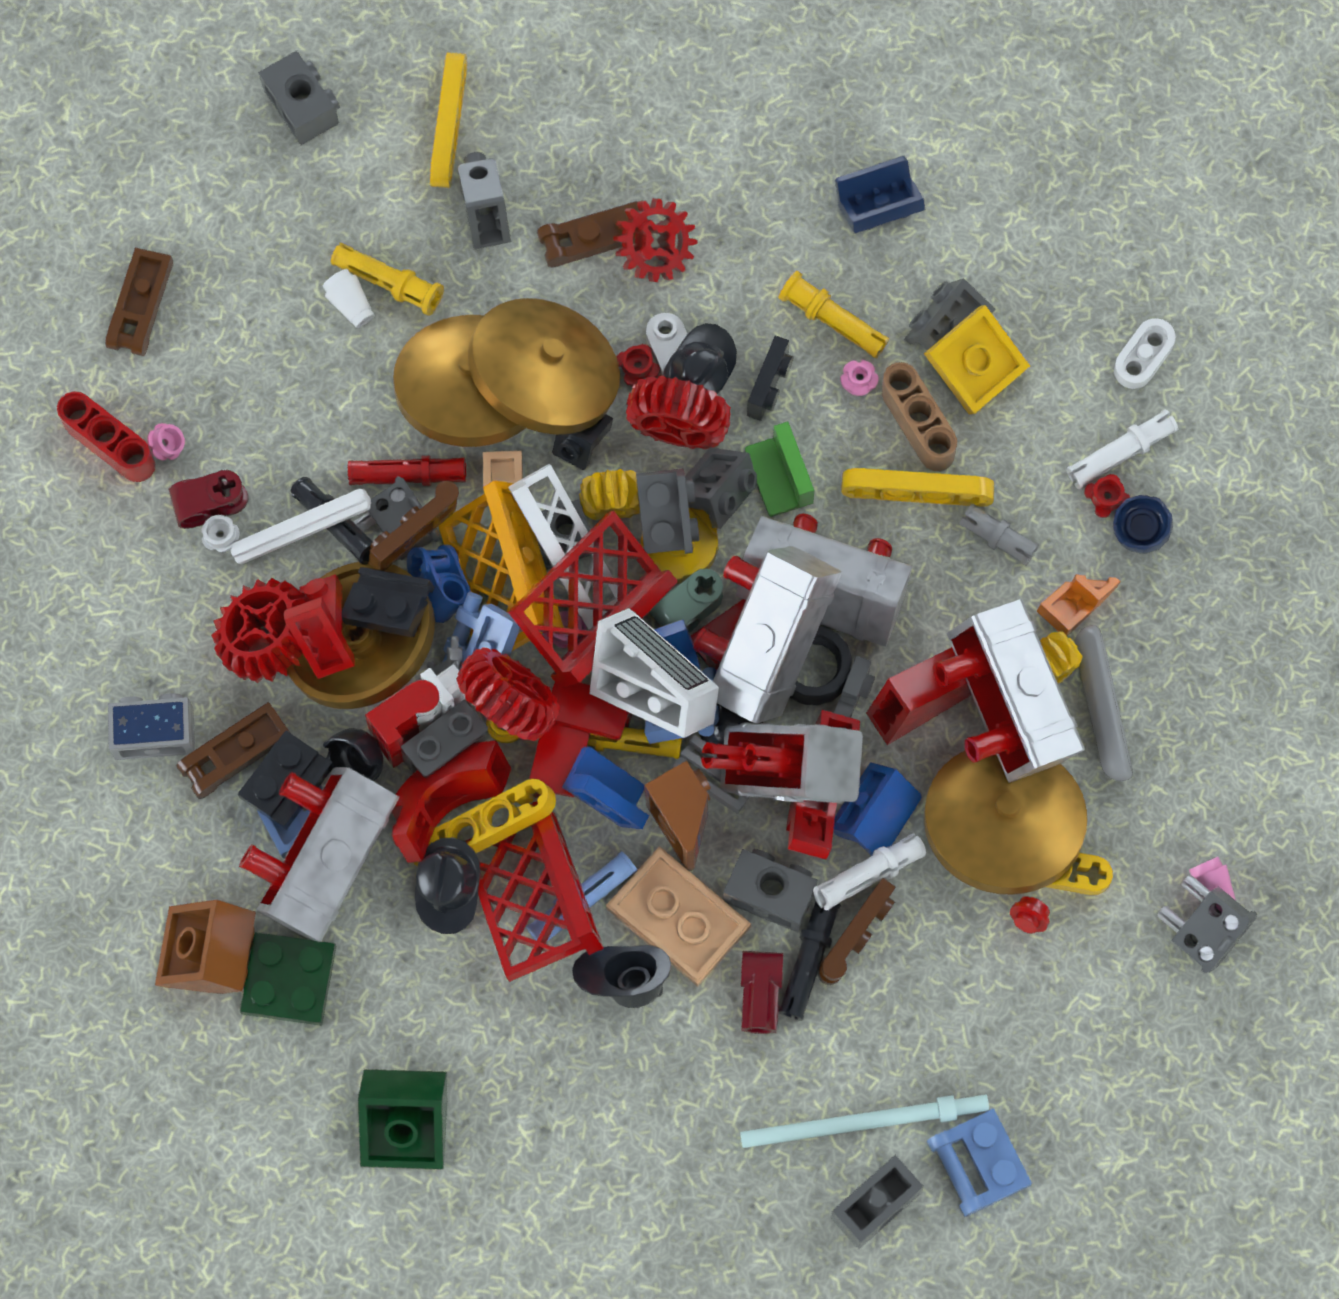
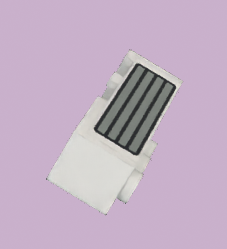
[589,608,719,738]

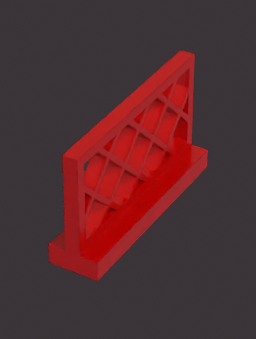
[508,511,678,688]
[464,801,604,982]

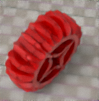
[626,375,731,450]
[211,578,309,683]
[456,647,561,741]

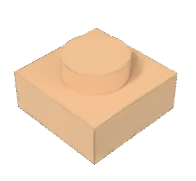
[483,450,523,490]

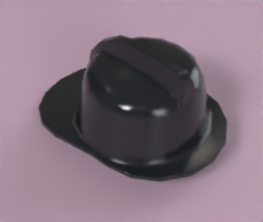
[663,323,737,394]
[415,838,480,934]
[572,945,672,1008]

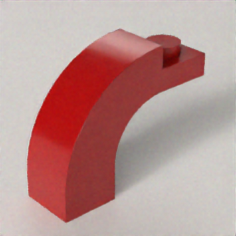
[786,710,860,860]
[391,740,512,863]

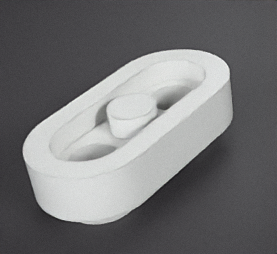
[646,313,687,375]
[1114,318,1176,389]

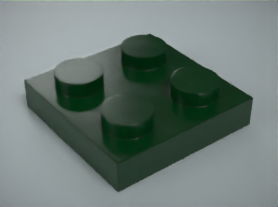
[240,932,337,1026]

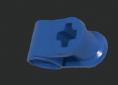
[406,544,471,623]

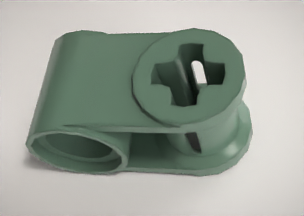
[649,569,723,633]

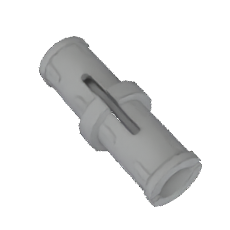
[959,504,1039,566]

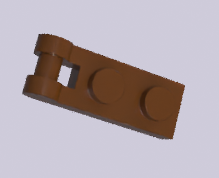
[537,201,639,268]
[105,247,174,356]
[369,481,459,571]
[176,702,290,799]
[818,878,896,985]

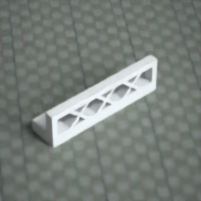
[508,464,617,629]

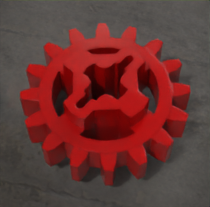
[613,198,697,282]

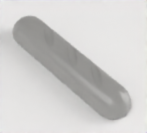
[1075,625,1133,781]

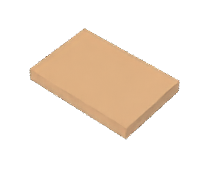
[606,846,751,987]

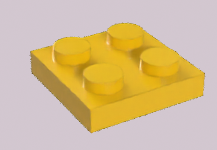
[924,305,1030,415]

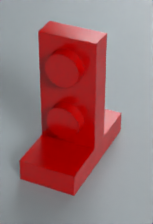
[284,574,355,679]

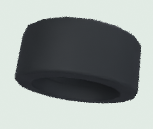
[790,626,852,706]

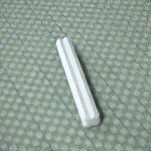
[231,489,372,564]

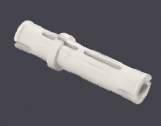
[1066,409,1178,489]
[813,833,926,910]

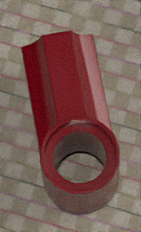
[741,951,784,1034]

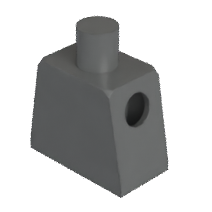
[458,152,511,250]

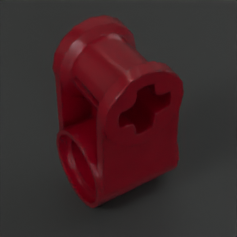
[169,470,249,529]

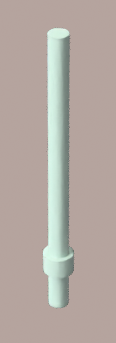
[740,1094,989,1148]

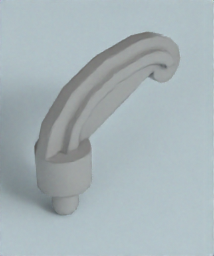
[427,636,462,676]

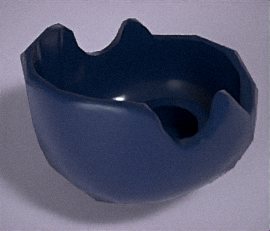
[1113,495,1173,554]

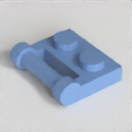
[927,1108,1032,1217]

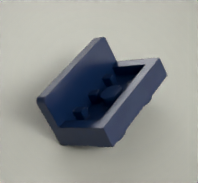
[835,156,925,234]

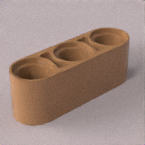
[882,362,957,471]

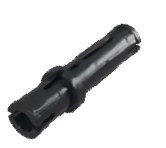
[290,477,373,565]
[778,899,841,1021]

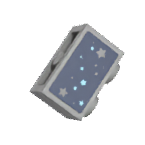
[108,693,195,760]

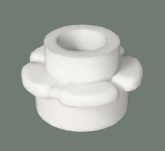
[201,515,240,553]

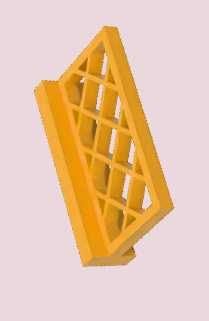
[439,480,564,652]

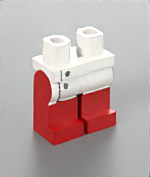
[365,664,468,768]

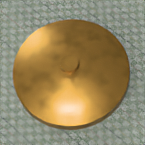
[468,298,620,435]
[393,315,526,447]
[288,562,435,709]
[924,750,1087,895]

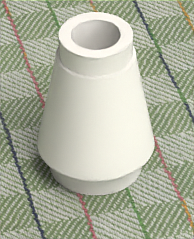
[323,269,375,328]

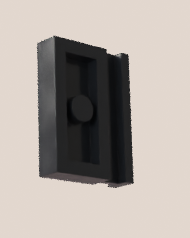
[342,567,435,638]
[238,730,334,830]

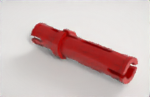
[347,455,467,486]

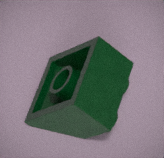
[358,1069,447,1169]

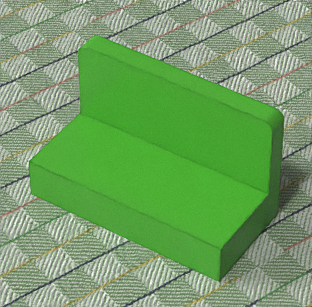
[745,421,814,517]

